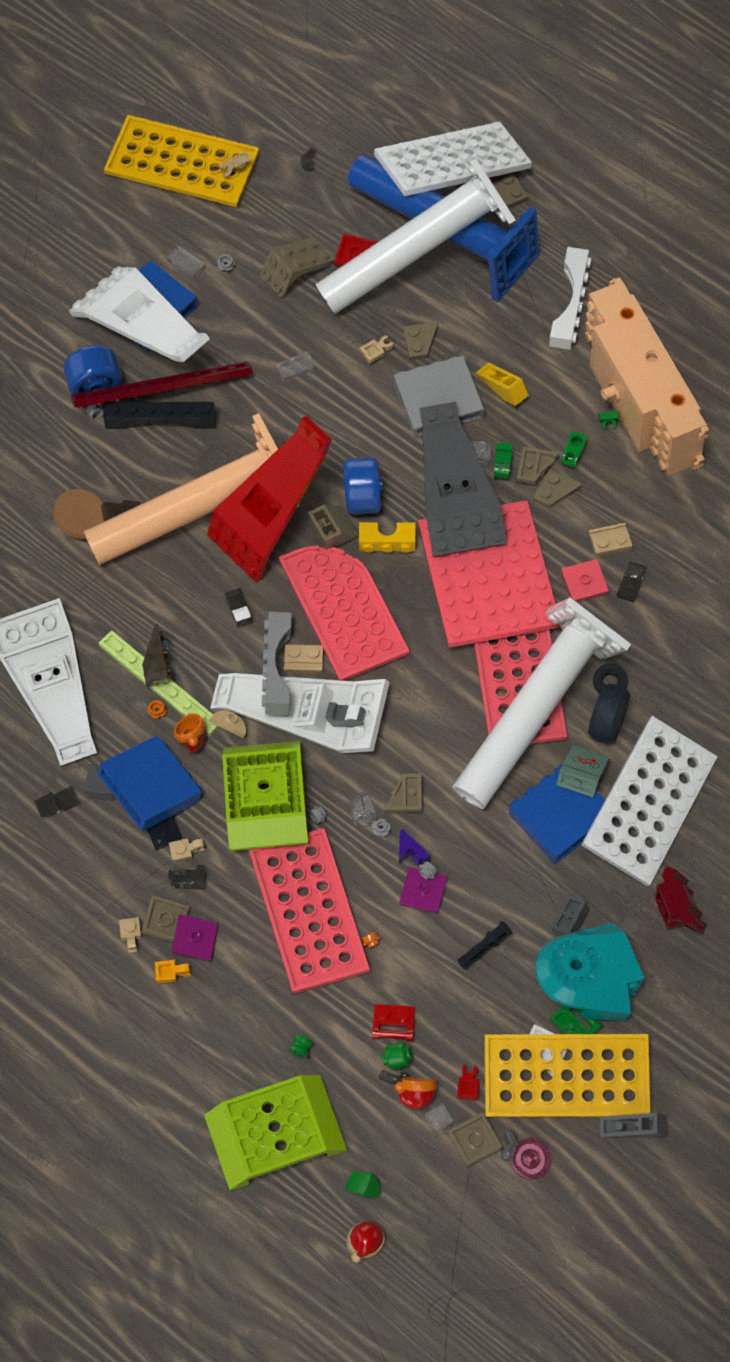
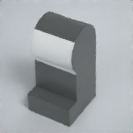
[325,702,366,727]

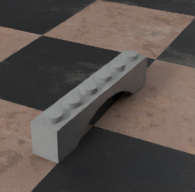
[262,612,291,715]

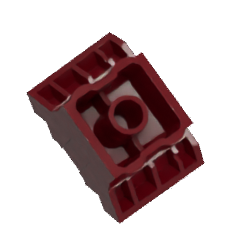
[654,866,707,934]

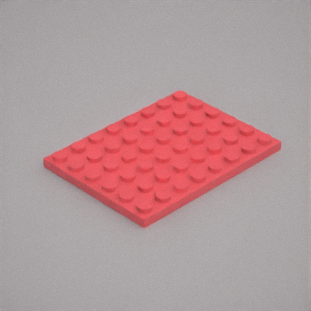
[418,500,561,648]

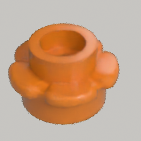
[147,700,166,719]
[362,932,381,948]

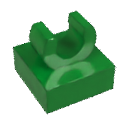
[598,411,619,429]

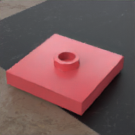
[561,559,609,602]

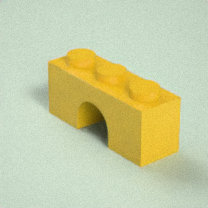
[359,522,416,553]

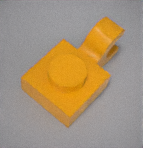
[155,960,191,983]

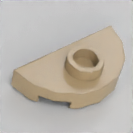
[209,710,246,738]

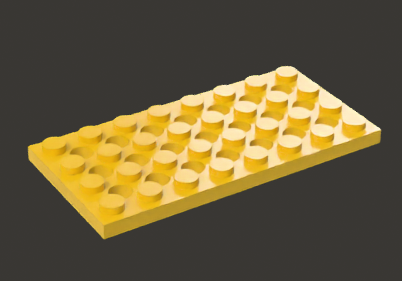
[104,115,260,207]
[485,1034,650,1117]

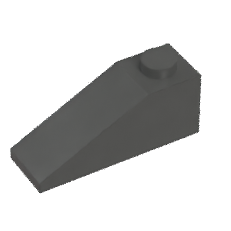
[600,1113,667,1138]

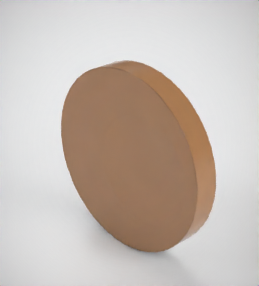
[53,489,107,539]

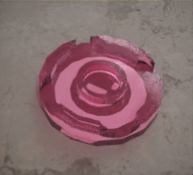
[511,1138,551,1180]

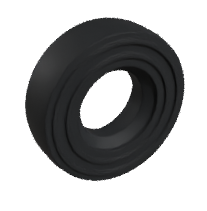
[593,663,628,693]

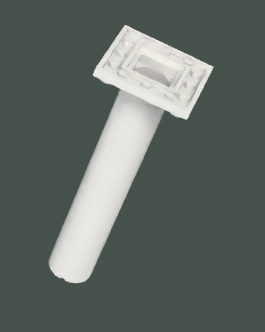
[316,155,515,314]
[452,597,631,809]

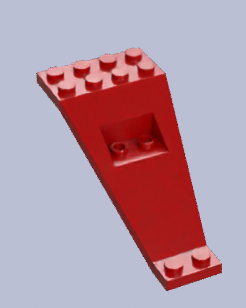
[207,416,332,583]

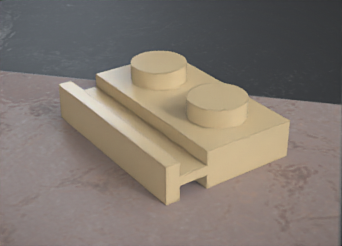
[589,523,632,557]
[284,645,323,674]

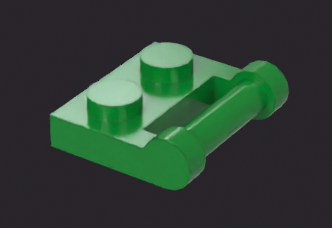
[550,1006,604,1034]

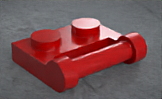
[372,1004,415,1042]

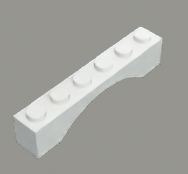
[549,247,591,350]

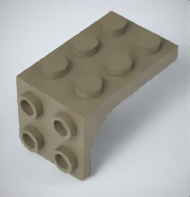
[261,237,334,297]

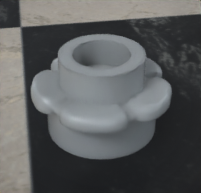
[217,254,235,271]
[87,404,104,420]
[309,806,326,824]
[371,819,391,837]
[419,861,437,880]

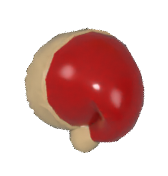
[346,1222,385,1263]

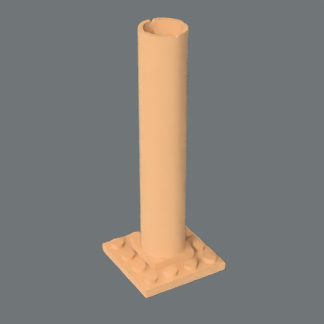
[83,413,299,565]

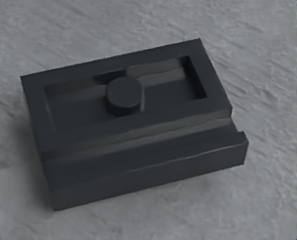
[146,816,182,851]

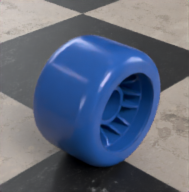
[63,345,122,394]
[343,457,383,515]

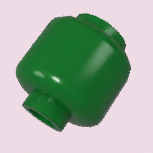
[382,1041,413,1070]

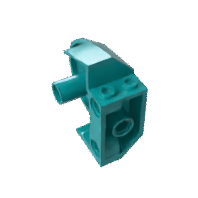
[535,923,645,1022]

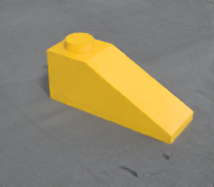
[475,362,529,406]

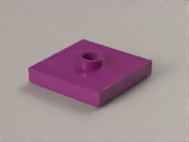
[399,867,447,914]
[171,914,218,962]

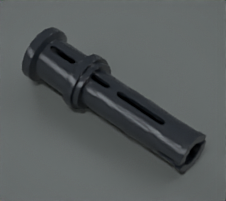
[457,921,512,970]

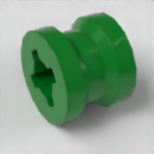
[288,1035,313,1059]

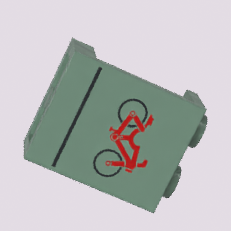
[556,745,609,797]

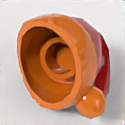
[174,713,206,752]
[395,1077,437,1109]

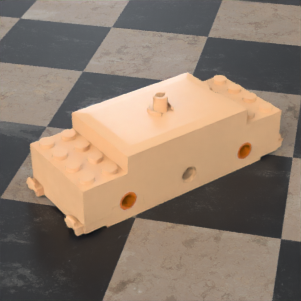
[585,277,709,476]

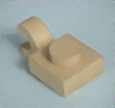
[218,152,251,176]
[169,838,205,863]
[119,917,141,953]

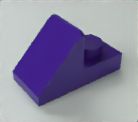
[399,829,430,865]

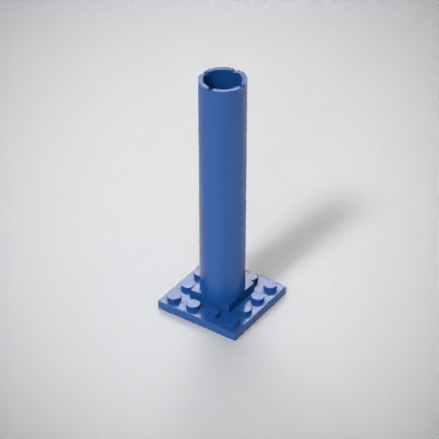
[348,154,540,302]

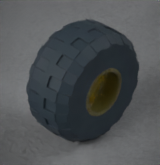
[588,683,630,743]

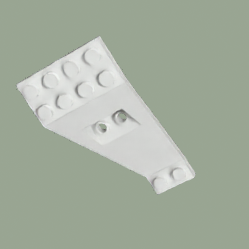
[69,267,210,362]
[0,598,97,766]
[210,673,390,753]

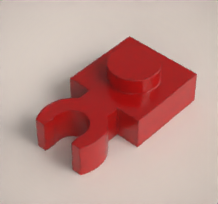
[457,1065,479,1101]

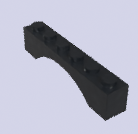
[103,402,216,429]

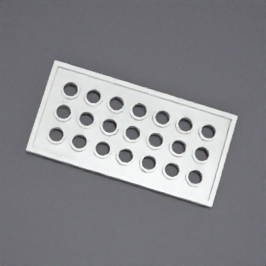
[374,122,532,196]
[581,716,717,887]

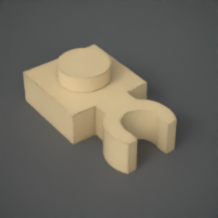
[359,335,393,364]

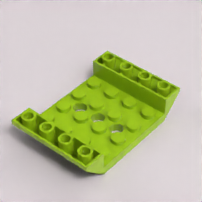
[204,1075,347,1191]

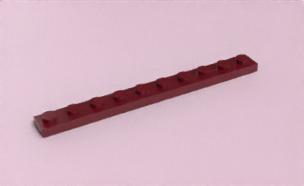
[70,361,252,408]

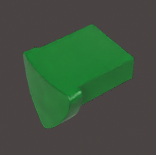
[345,1171,381,1198]

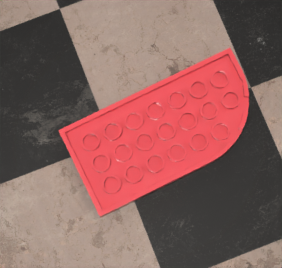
[279,546,410,681]

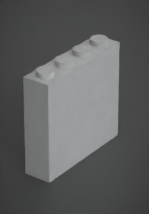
[394,356,484,438]

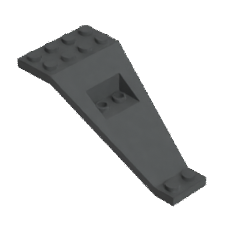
[419,402,507,556]

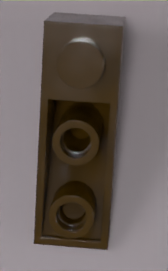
[142,624,172,687]

